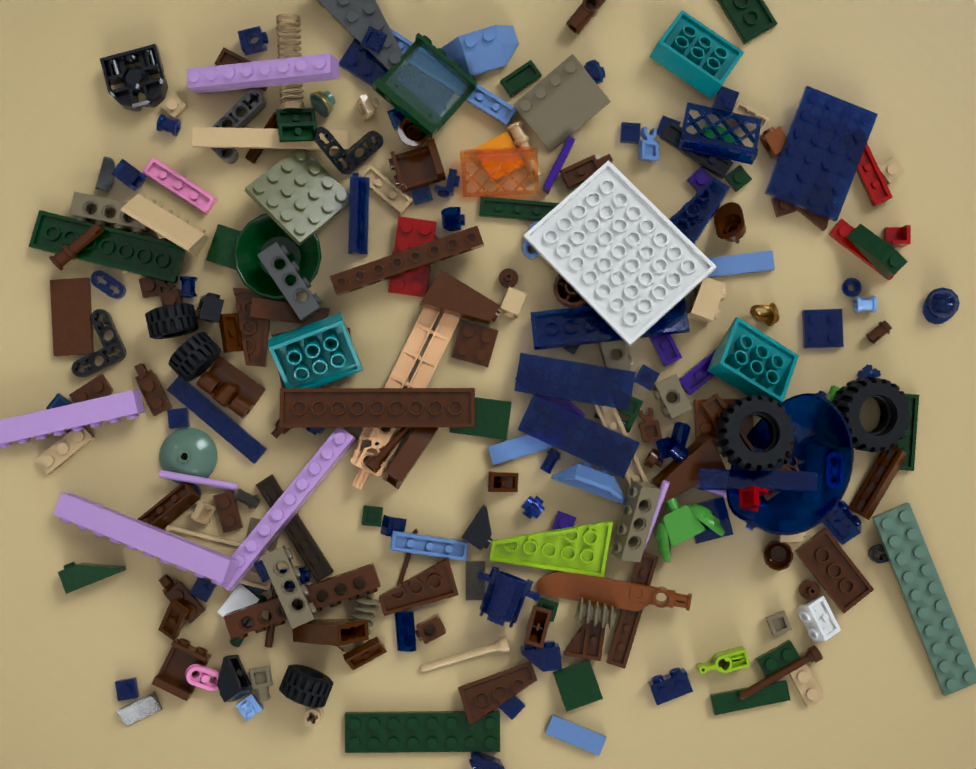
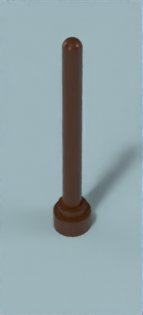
[365,428,412,473]
[738,645,823,700]

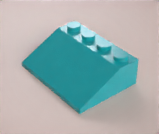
[649,10,744,99]
[268,312,363,388]
[707,317,799,405]

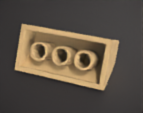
[121,194,209,257]

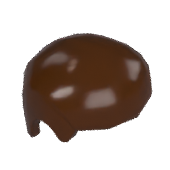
[763,540,793,571]

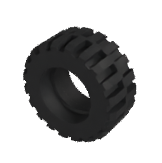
[830,378,911,452]
[715,395,795,471]

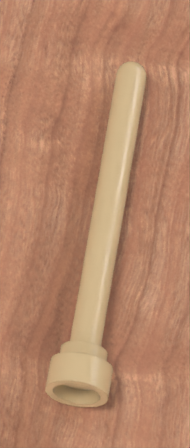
[420,636,511,672]

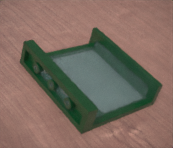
[373,33,477,139]

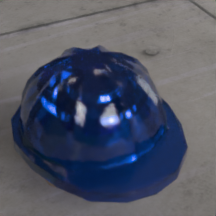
[923,287,960,324]

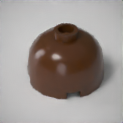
[553,274,586,308]

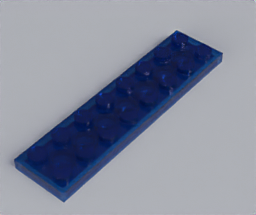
[530,297,690,350]

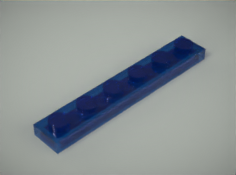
[167,376,268,464]

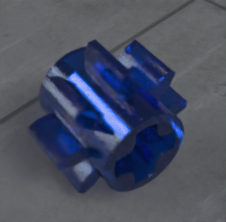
[521,495,545,519]

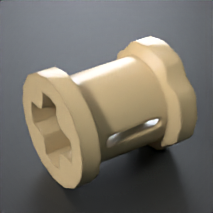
[303,707,323,727]

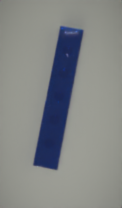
[698,469,818,493]

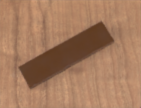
[250,297,329,325]

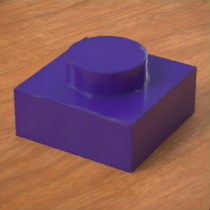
[687,166,715,194]
[551,511,576,530]

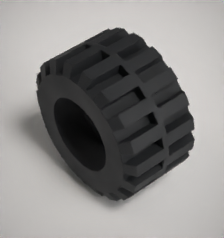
[145,303,199,339]
[168,332,221,382]
[279,664,334,708]

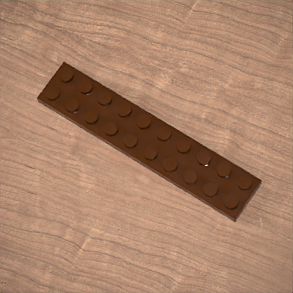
[279,388,475,428]

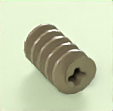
[350,596,379,640]
[575,597,617,630]

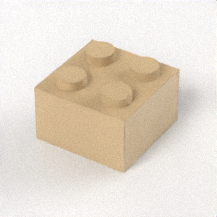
[685,277,727,324]

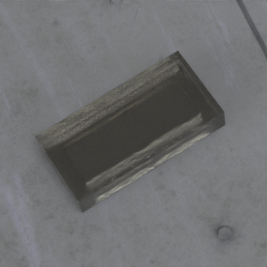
[466,561,485,600]

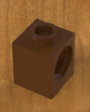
[415,614,446,644]

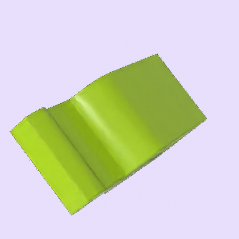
[696,646,750,674]

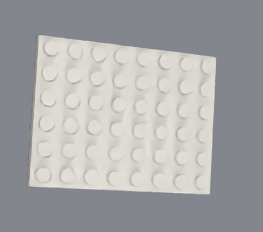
[524,160,717,346]

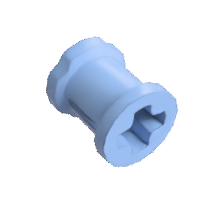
[853,296,877,313]

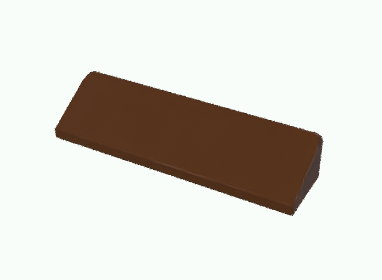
[848,446,907,520]
[138,482,200,529]

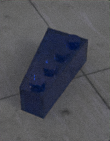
[669,177,730,245]

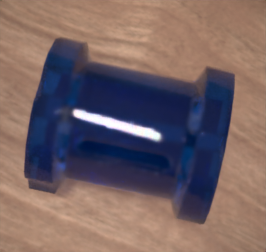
[156,114,181,136]
[180,277,197,298]

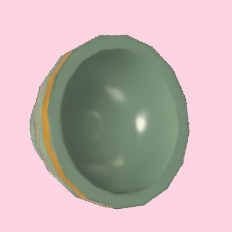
[310,91,335,117]

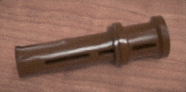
[49,222,105,271]

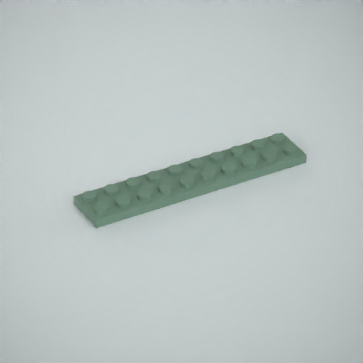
[871,502,976,696]

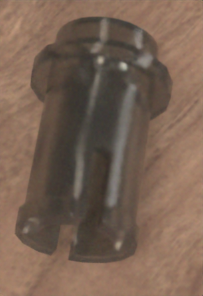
[234,489,260,509]

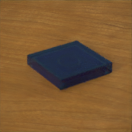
[691,497,733,544]

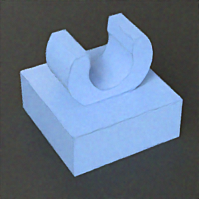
[236,692,264,721]

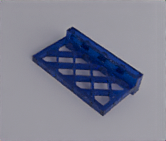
[677,102,762,165]
[348,173,370,255]

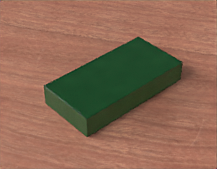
[500,60,542,98]

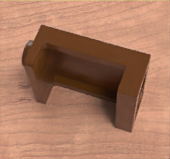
[388,138,446,193]
[152,638,212,701]

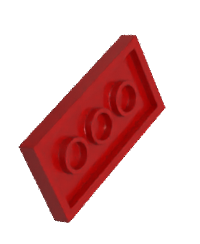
[388,216,437,297]

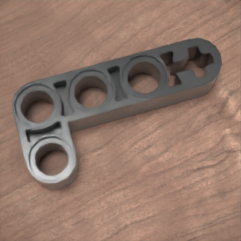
[211,89,266,164]

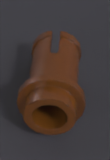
[866,320,892,344]

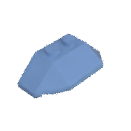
[441,25,519,76]
[551,461,626,505]

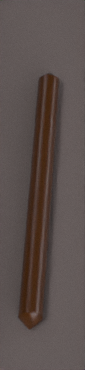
[397,529,418,585]

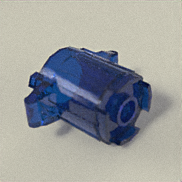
[477,566,540,628]

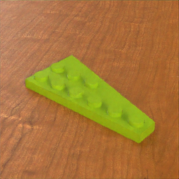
[489,520,613,578]

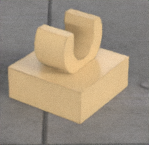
[356,94,380,121]
[190,501,216,525]

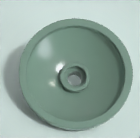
[159,428,217,485]

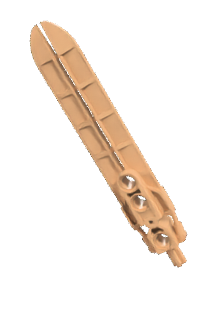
[350,307,461,490]

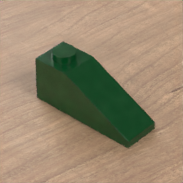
[846,224,908,278]
[58,562,126,594]

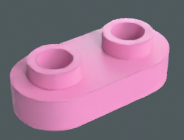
[185,664,220,691]

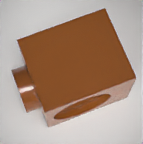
[760,126,792,159]

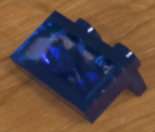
[817,497,862,545]
[648,667,693,705]

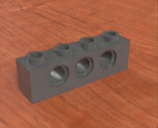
[257,242,322,322]

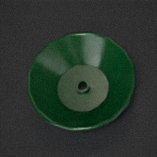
[233,213,322,299]

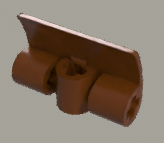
[196,356,265,419]

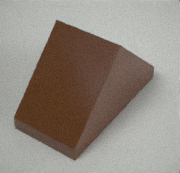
[488,471,518,492]
[523,605,552,649]

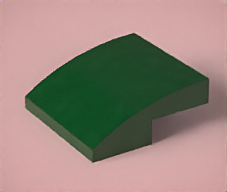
[276,108,317,142]
[206,224,241,270]
[553,660,603,712]

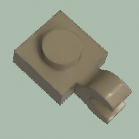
[249,665,273,702]

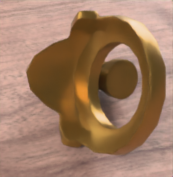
[750,303,780,326]

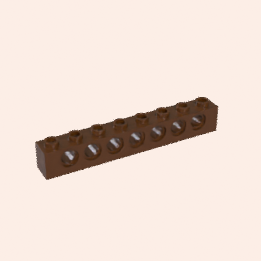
[330,226,484,296]
[223,563,381,640]

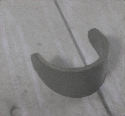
[95,157,116,192]

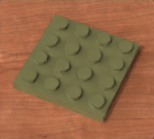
[245,149,354,245]

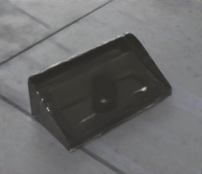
[116,692,163,726]

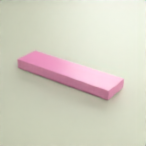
[142,157,217,215]

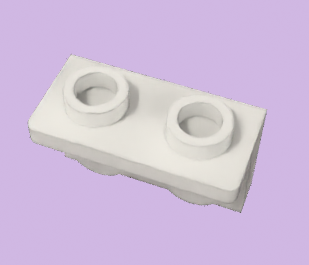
[796,595,841,642]

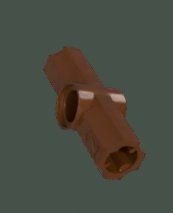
[566,0,606,34]

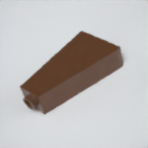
[420,270,500,325]
[383,428,439,489]
[652,432,726,502]
[292,619,369,646]

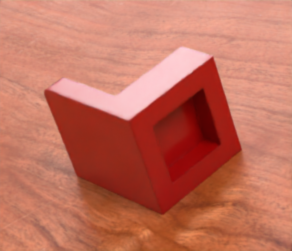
[884,225,911,248]
[738,486,769,512]

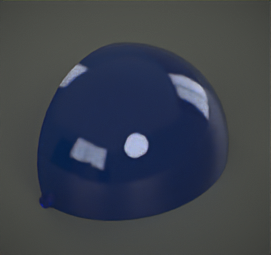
[726,391,854,535]

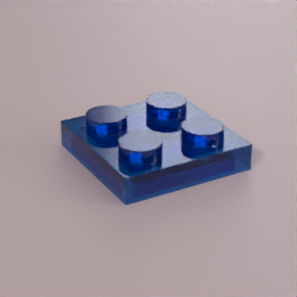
[802,309,844,349]

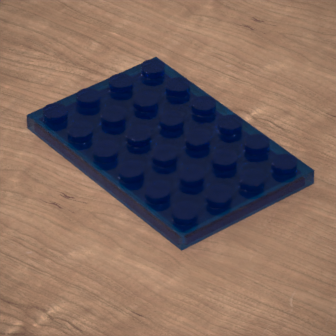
[764,86,878,221]

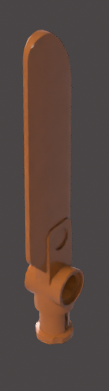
[536,571,692,611]

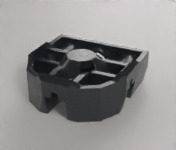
[100,44,168,112]

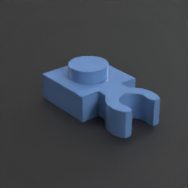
[638,127,659,162]

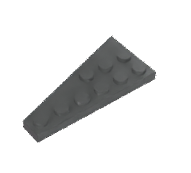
[317,0,408,71]

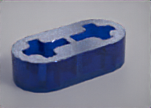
[91,270,126,299]

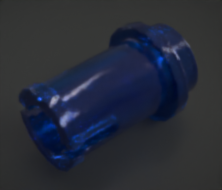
[540,448,561,474]

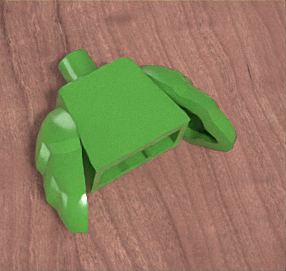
[655,497,725,563]

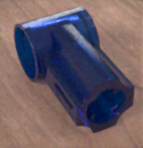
[663,422,691,463]

